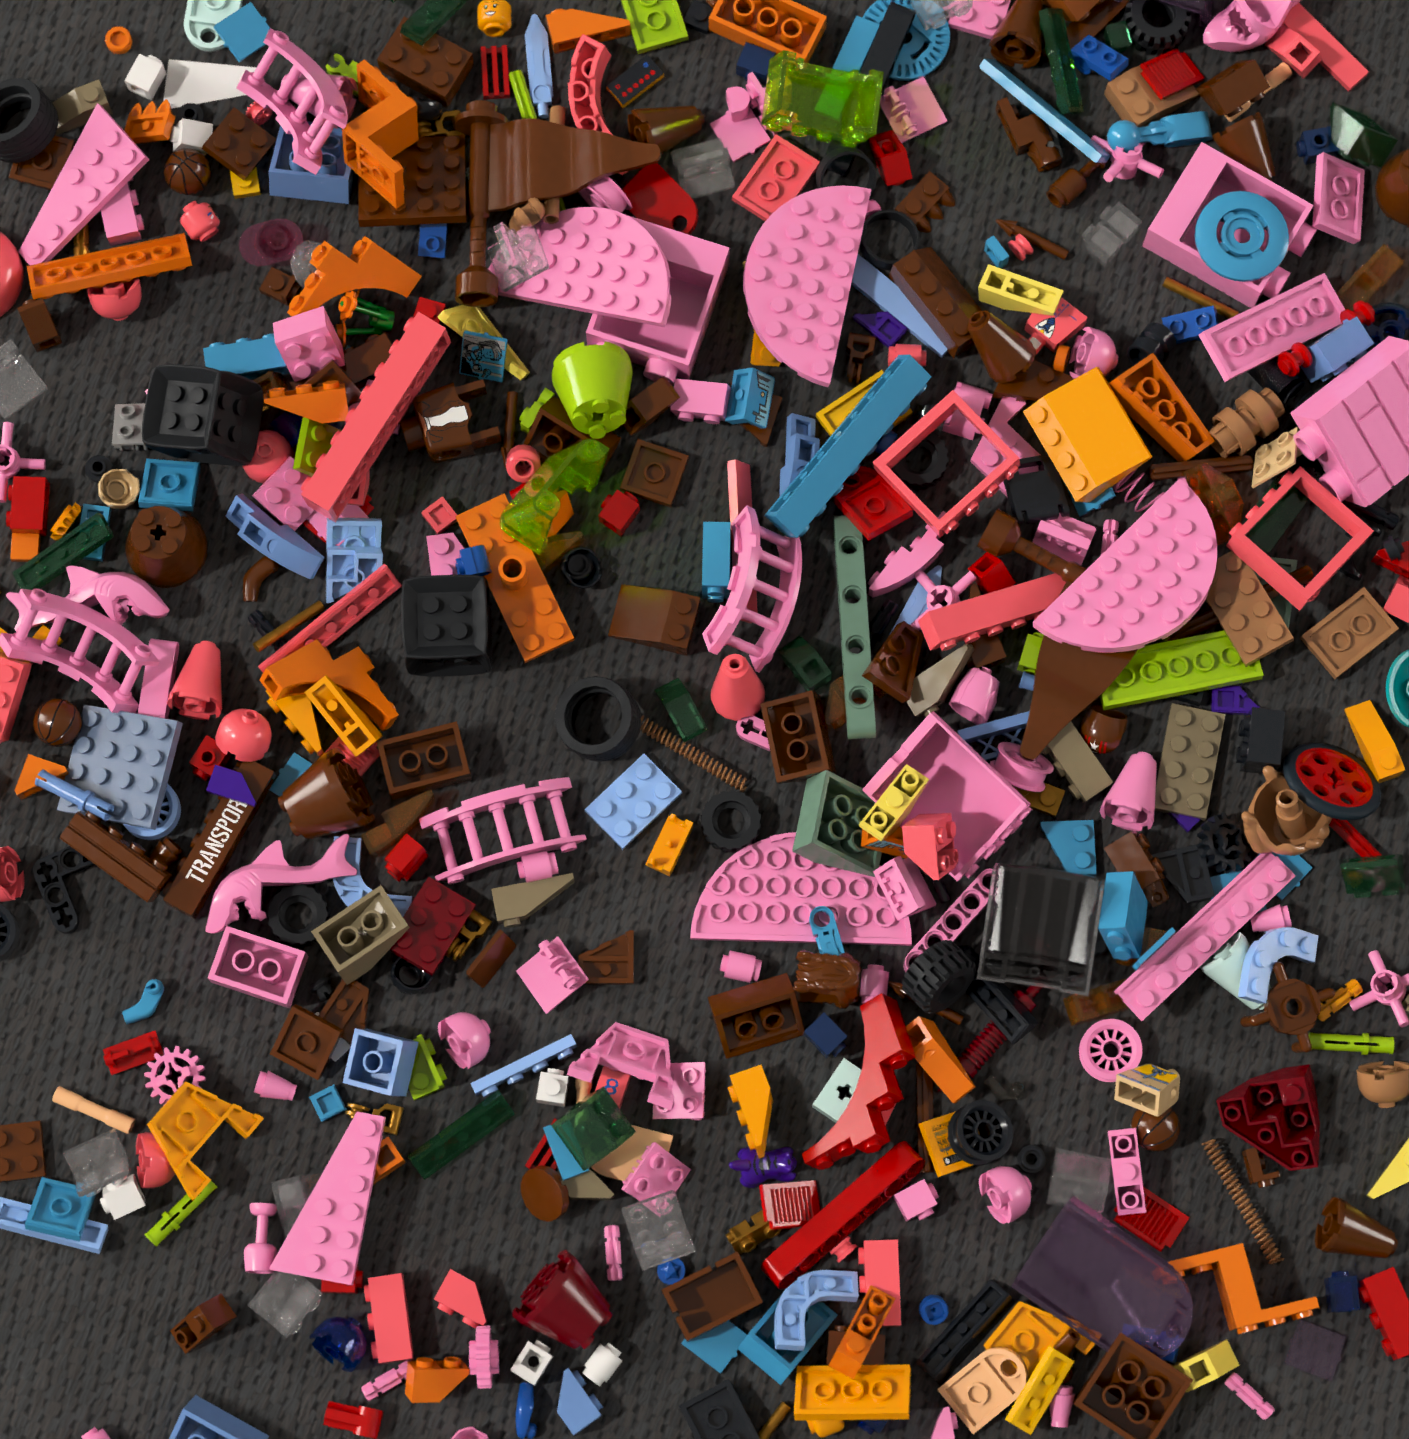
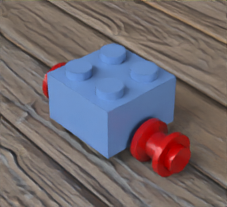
[1278,300,1375,383]

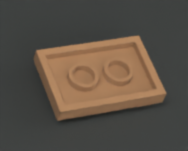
[1300,587,1399,680]

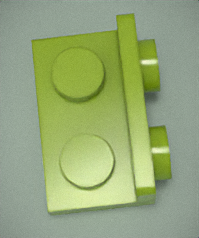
[408,1034,447,1101]

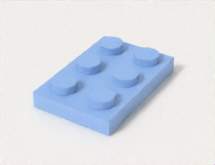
[585,754,682,850]

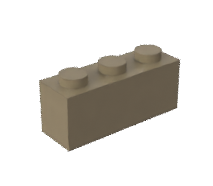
[1042,722,1113,803]

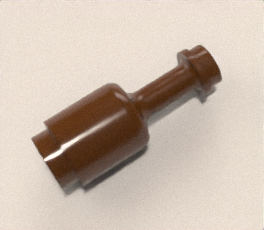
[1046,160,1108,208]

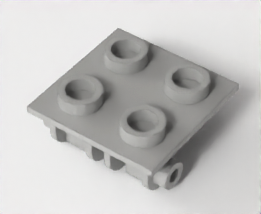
[112,403,148,451]

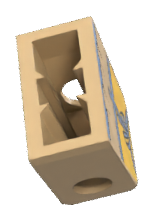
[1114,1064,1180,1117]

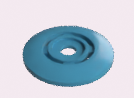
[862,0,950,81]
[1195,191,1289,282]

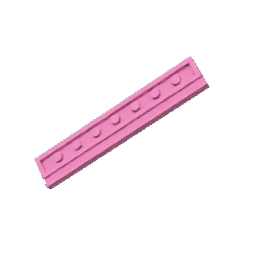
[1114,853,1296,1021]

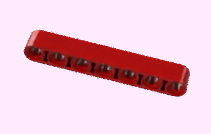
[761,1141,925,1290]

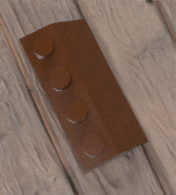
[889,247,982,359]

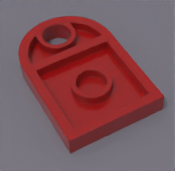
[622,163,698,235]
[832,466,913,541]

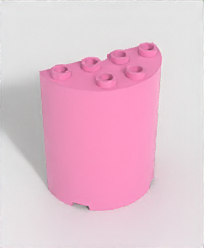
[862,711,1032,881]

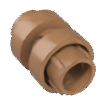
[1208,388,1285,458]

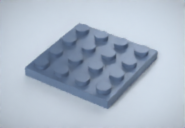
[57,704,183,830]

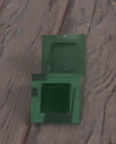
[655,678,708,742]

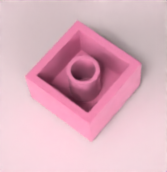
[273,306,345,382]

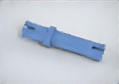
[35,769,114,821]

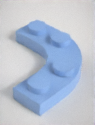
[333,836,413,917]
[1238,927,1318,1004]
[774,1270,859,1351]

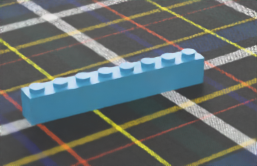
[764,355,931,538]

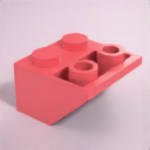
[902,813,959,880]

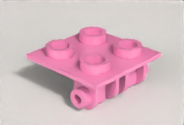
[879,76,947,143]
[516,936,589,1014]
[653,1062,706,1120]
[621,1142,691,1216]

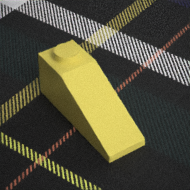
[978,264,1063,316]

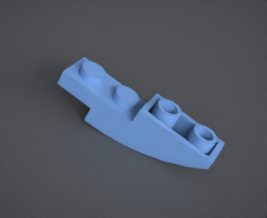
[779,413,820,497]
[225,493,325,579]

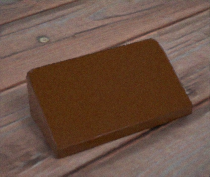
[466,930,516,988]

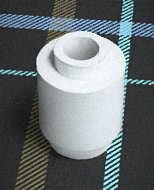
[582,1343,623,1386]

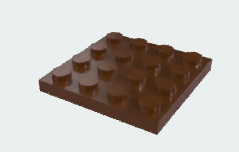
[358,134,466,227]

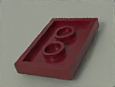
[389,876,476,976]

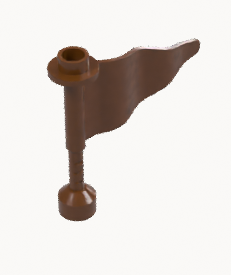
[455,100,661,307]
[977,509,1171,760]

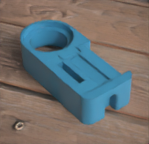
[809,906,845,955]

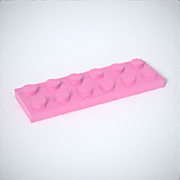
[1199,273,1345,382]

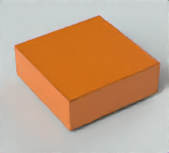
[10,533,41,562]

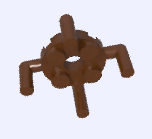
[1240,962,1335,1053]

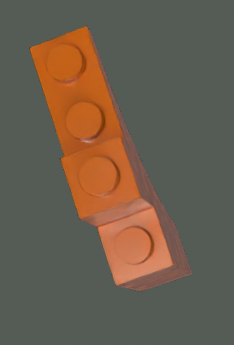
[287,236,422,316]
[259,639,399,732]

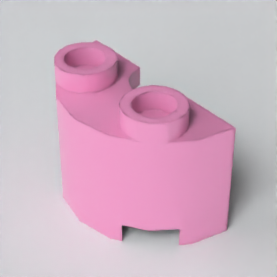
[942,382,993,440]

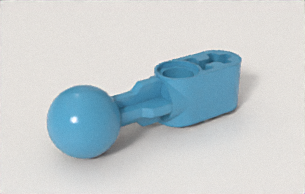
[1107,111,1213,153]

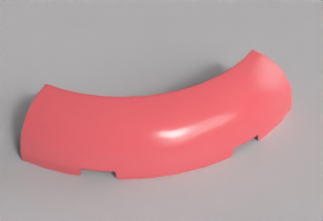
[568,34,628,175]

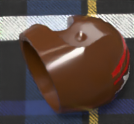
[1079,704,1128,754]

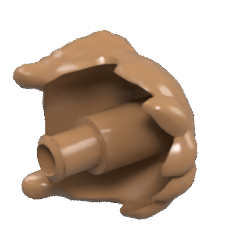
[1241,765,1332,856]

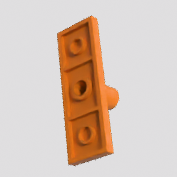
[455,493,575,663]

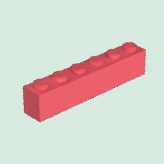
[918,573,1066,651]

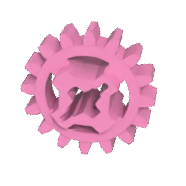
[144,1046,206,1105]
[469,1326,499,1389]

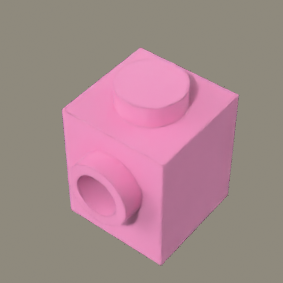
[893,1179,939,1222]

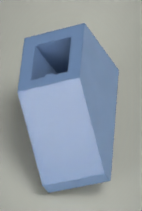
[557,1368,603,1436]

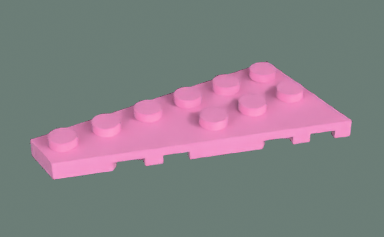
[269,1112,386,1285]

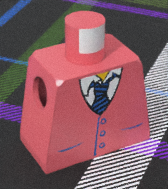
[1024,297,1088,355]

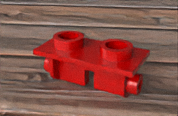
[103,1030,164,1076]

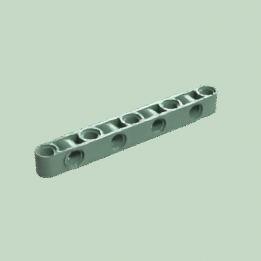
[833,515,876,739]

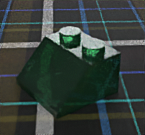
[1330,102,1398,167]
[1341,854,1406,898]
[551,1086,636,1171]

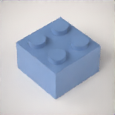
[342,1028,419,1097]

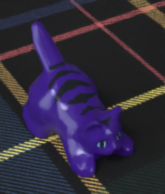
[729,1147,797,1188]

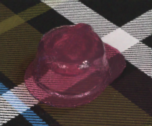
[239,219,303,266]

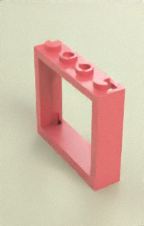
[873,390,1020,538]
[1226,466,1374,611]

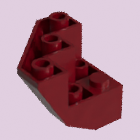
[1216,1064,1320,1171]

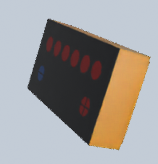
[606,54,664,108]

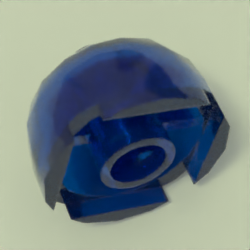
[309,1317,367,1372]

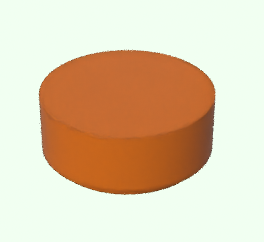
[105,26,133,54]
[1053,345,1070,373]

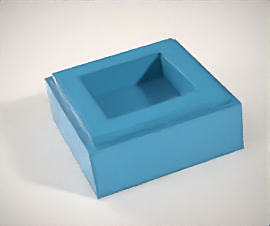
[984,235,1009,268]
[309,1085,347,1122]

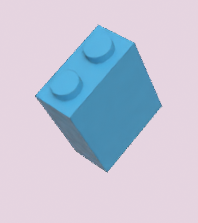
[702,522,731,603]
[1098,871,1148,960]

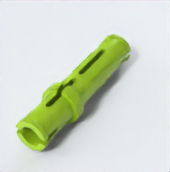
[1308,1032,1394,1055]
[144,1181,218,1247]

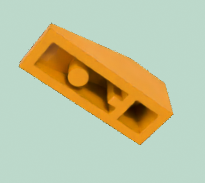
[304,675,383,757]
[1344,700,1405,783]

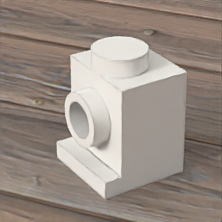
[510,1340,553,1386]

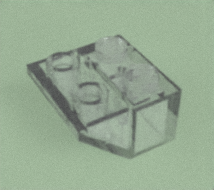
[1046,1148,1111,1215]

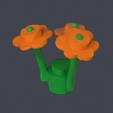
[335,289,395,347]

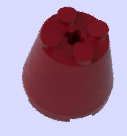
[512,1250,613,1349]

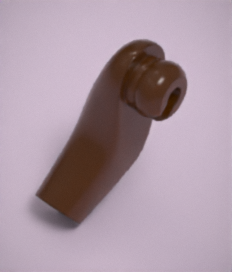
[243,556,279,602]
[1053,1329,1080,1384]

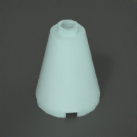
[1200,932,1271,1010]

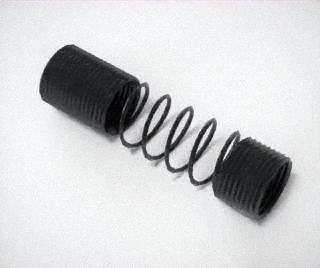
[1248,356,1314,421]

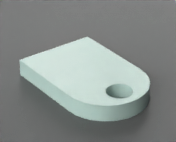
[184,0,243,52]

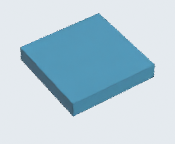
[138,459,201,511]
[25,1177,96,1242]

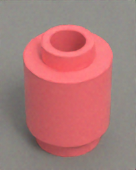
[888,344,927,367]

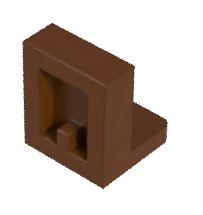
[259,267,302,306]
[1242,1148,1281,1188]

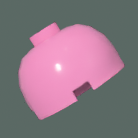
[1069,327,1118,379]
[438,1012,491,1069]
[979,1166,1032,1224]

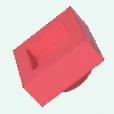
[421,496,457,535]

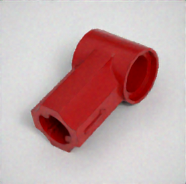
[323,1401,384,1439]

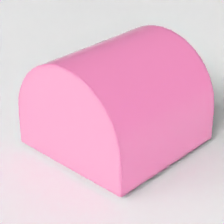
[726,87,750,122]

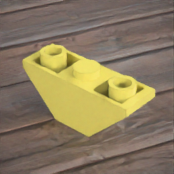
[859,764,929,842]
[1171,1339,1239,1393]

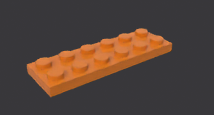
[27,233,192,299]

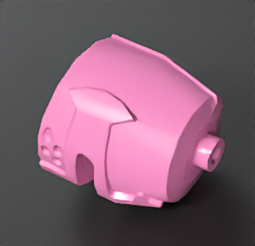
[949,667,999,725]

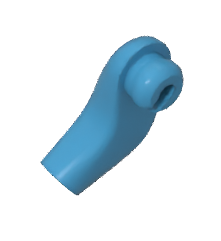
[122,979,164,1024]

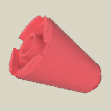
[167,641,222,720]
[711,654,765,721]

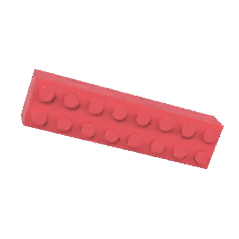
[301,312,451,523]

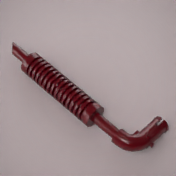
[937,927,1061,1092]

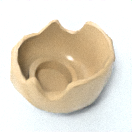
[98,469,140,509]

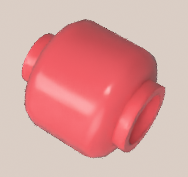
[180,201,220,242]
[506,444,541,483]

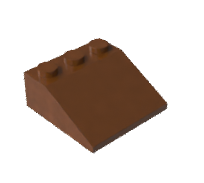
[1073,1332,1193,1439]

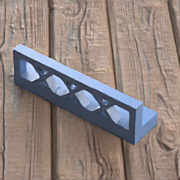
[957,711,1029,761]

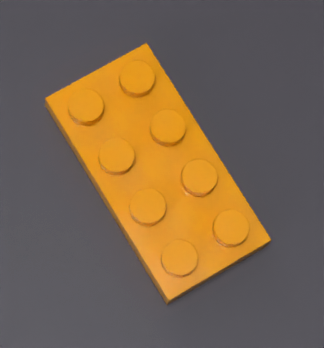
[794,1364,911,1421]

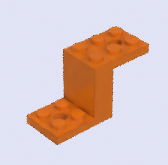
[342,59,419,209]
[1154,1243,1319,1334]

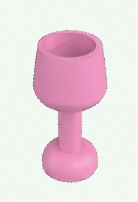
[244,1203,278,1274]

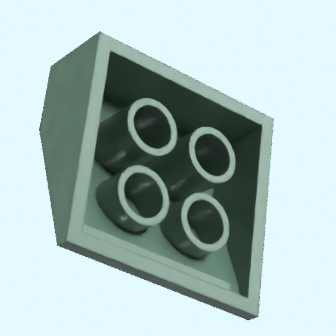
[792,770,882,877]

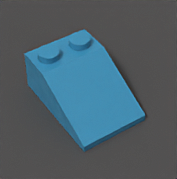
[737,1288,838,1385]

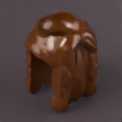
[793,950,862,1009]

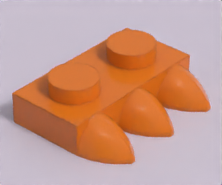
[124,99,175,144]

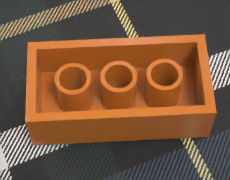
[709,0,827,73]

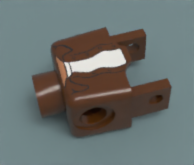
[400,379,501,463]

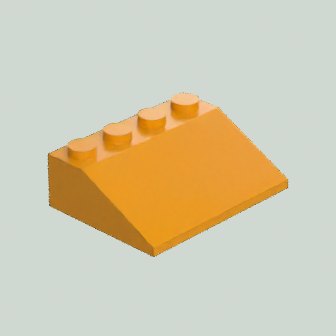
[1023,367,1152,503]

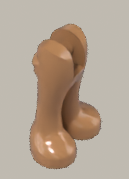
[508,198,545,239]

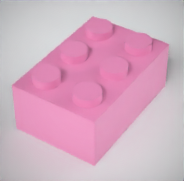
[208,926,309,1009]

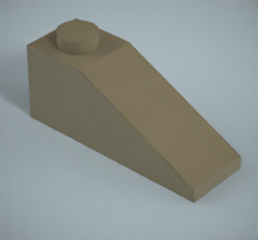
[53,79,113,136]
[906,644,975,718]
[491,873,575,928]

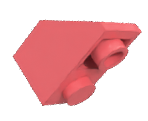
[1265,25,1322,79]
[434,1269,488,1329]

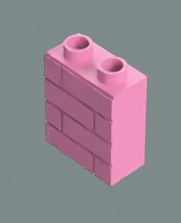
[1142,142,1317,308]
[586,215,729,385]
[1290,336,1409,507]

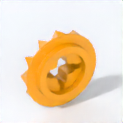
[50,502,81,540]

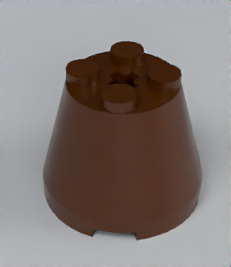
[1375,148,1409,228]
[125,506,208,588]
[278,748,375,840]

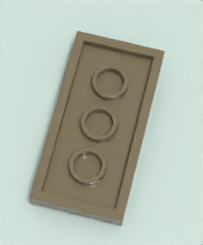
[1155,703,1225,821]

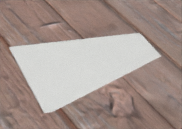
[163,59,257,109]

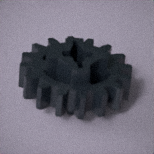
[1197,813,1255,874]

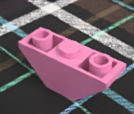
[1108,1128,1146,1216]

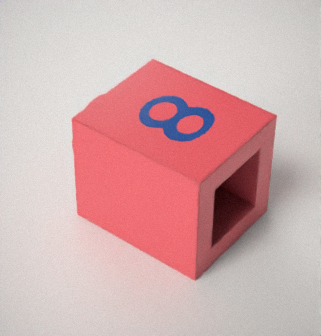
[593,1066,631,1109]

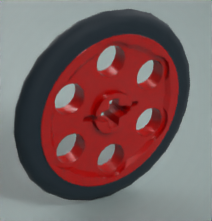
[1283,743,1381,821]

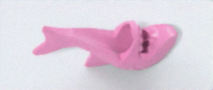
[1203,0,1301,52]
[6,566,169,632]
[205,834,357,934]

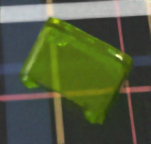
[500,438,610,555]

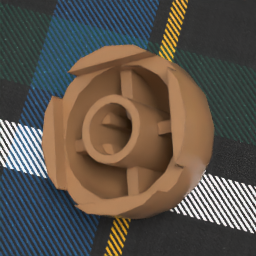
[1357,1061,1409,1108]

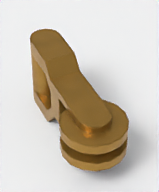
[418,110,466,139]
[446,910,492,962]
[345,1103,404,1135]

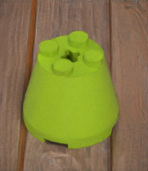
[552,341,633,439]

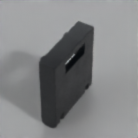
[1003,454,1069,525]

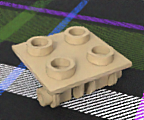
[1252,426,1303,488]

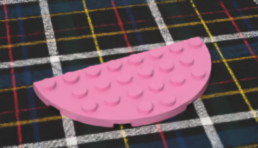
[743,186,871,387]
[488,207,672,327]
[1033,479,1217,653]
[690,832,912,946]

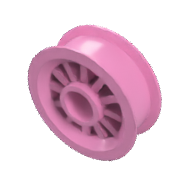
[578,176,632,213]
[990,742,1054,792]
[1079,1019,1142,1082]

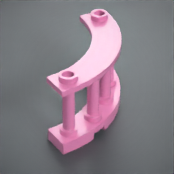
[236,28,348,175]
[702,505,802,673]
[0,588,159,713]
[419,777,587,884]

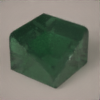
[1103,20,1132,54]

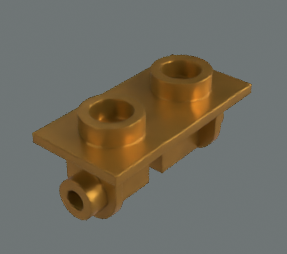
[726,1210,782,1255]

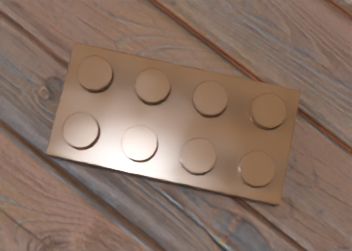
[1206,551,1294,667]

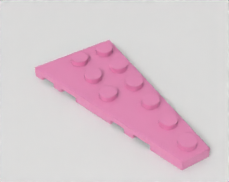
[19,103,150,265]

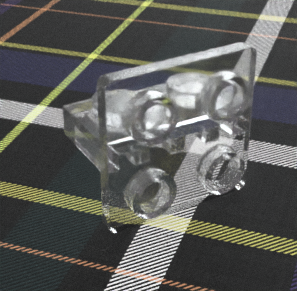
[671,138,735,199]
[487,222,549,292]

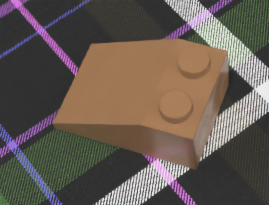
[1104,65,1199,127]

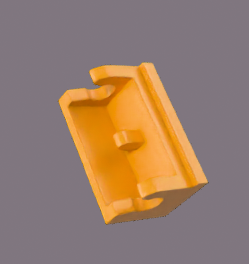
[645,814,693,877]

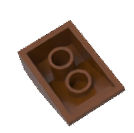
[608,584,700,656]

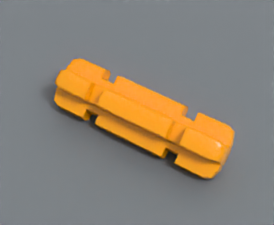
[1317,979,1363,1022]

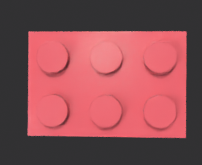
[732,134,820,221]

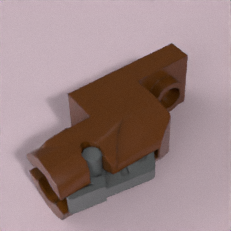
[996,97,1063,173]

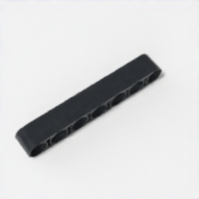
[825,1,916,177]

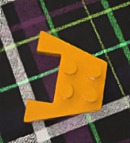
[147,1081,264,1200]
[983,1301,1102,1400]

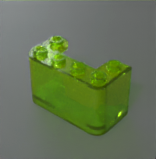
[761,50,884,147]

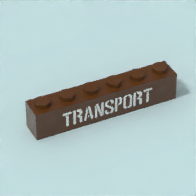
[163,761,277,919]

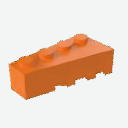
[1109,353,1215,462]

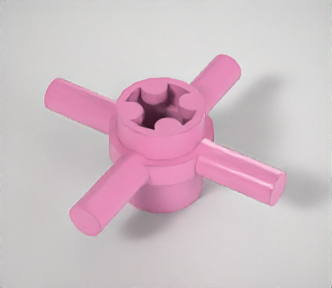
[1091,135,1164,182]
[0,422,46,503]
[910,570,977,631]
[1349,950,1409,1027]

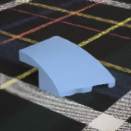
[326,518,383,603]

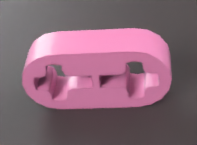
[736,716,770,751]

